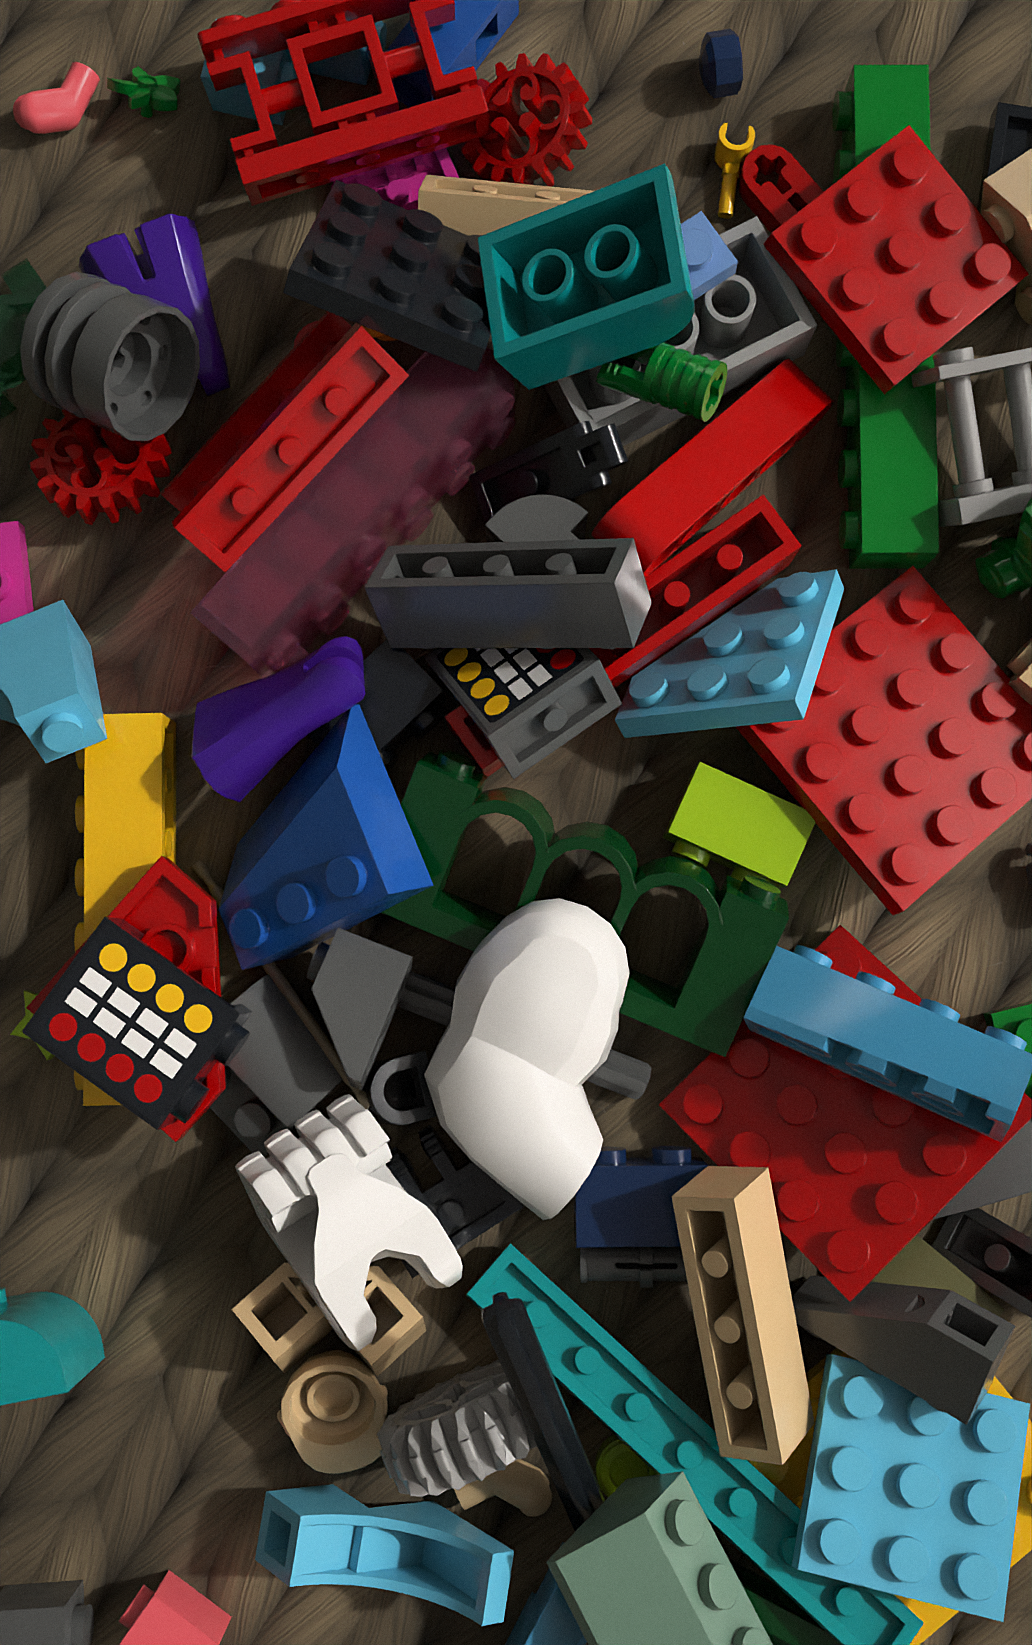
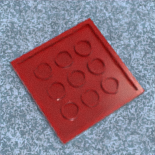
[736,566,1032,916]
[659,925,1032,1302]

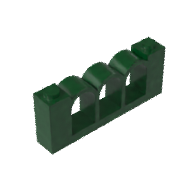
[381,749,789,1057]

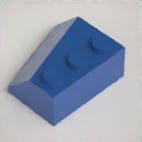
[218,704,433,970]

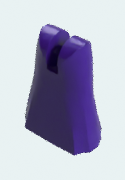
[79,213,230,404]
[191,636,365,802]

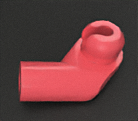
[13,62,100,134]

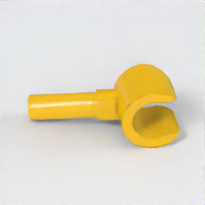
[714,123,755,219]

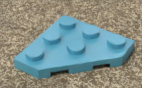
[615,569,844,738]

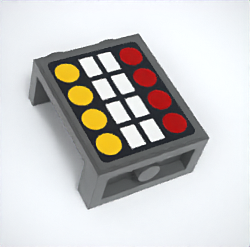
[424,648,622,779]

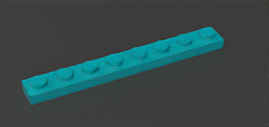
[466,1243,924,1645]

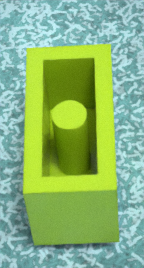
[662,762,815,889]

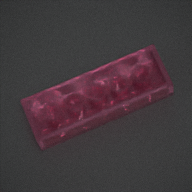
[190,347,516,679]

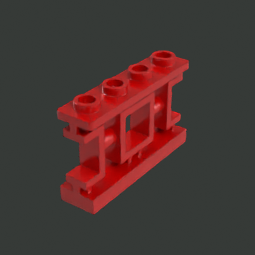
[197,0,489,206]

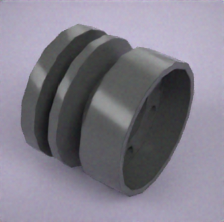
[20,272,200,441]

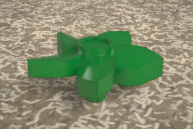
[107,66,181,118]

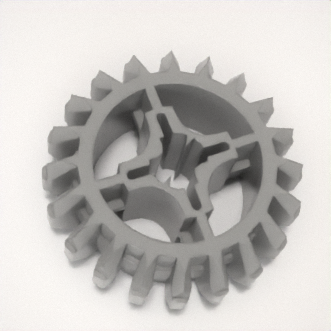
[377,1360,537,1497]

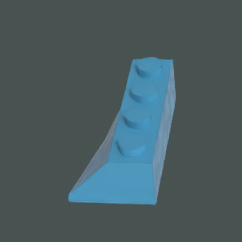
[743,945,1032,1142]

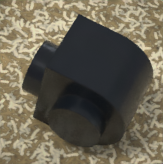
[363,1051,437,1125]

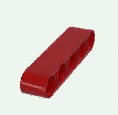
[591,358,834,578]

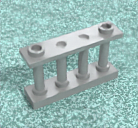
[911,347,1032,527]

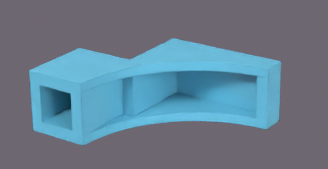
[255,1484,514,1626]

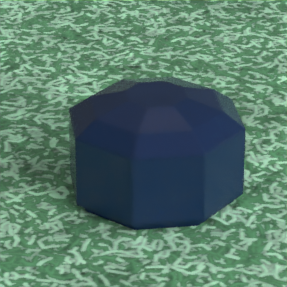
[699,29,743,98]

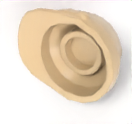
[277,1350,388,1474]

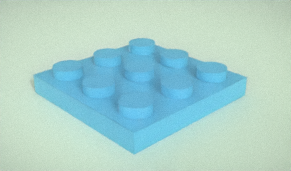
[792,1354,1030,1622]

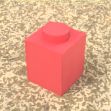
[118,1570,232,1645]

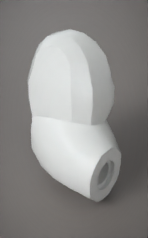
[424,898,630,1220]

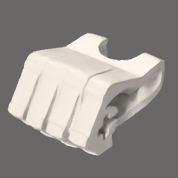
[235,1094,463,1351]

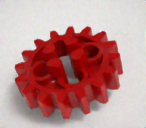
[461,53,592,187]
[30,410,172,525]

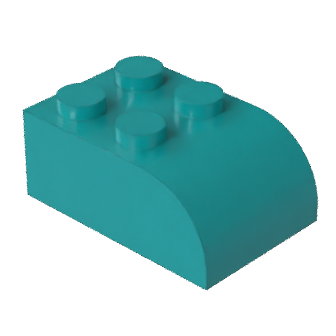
[477,163,695,390]
[0,1287,105,1406]

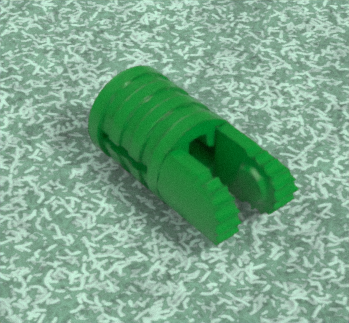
[596,342,727,422]

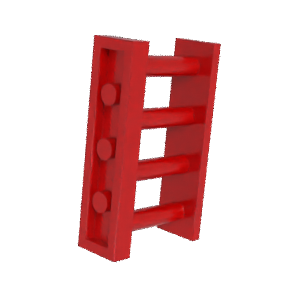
[161,311,409,572]

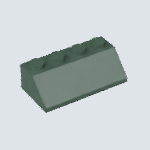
[546,1471,773,1645]

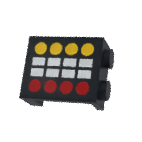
[22,917,253,1130]

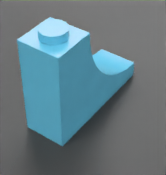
[0,600,107,763]

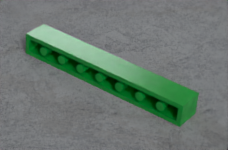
[832,65,939,569]

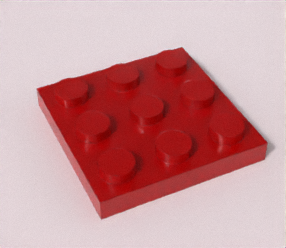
[763,125,1029,395]

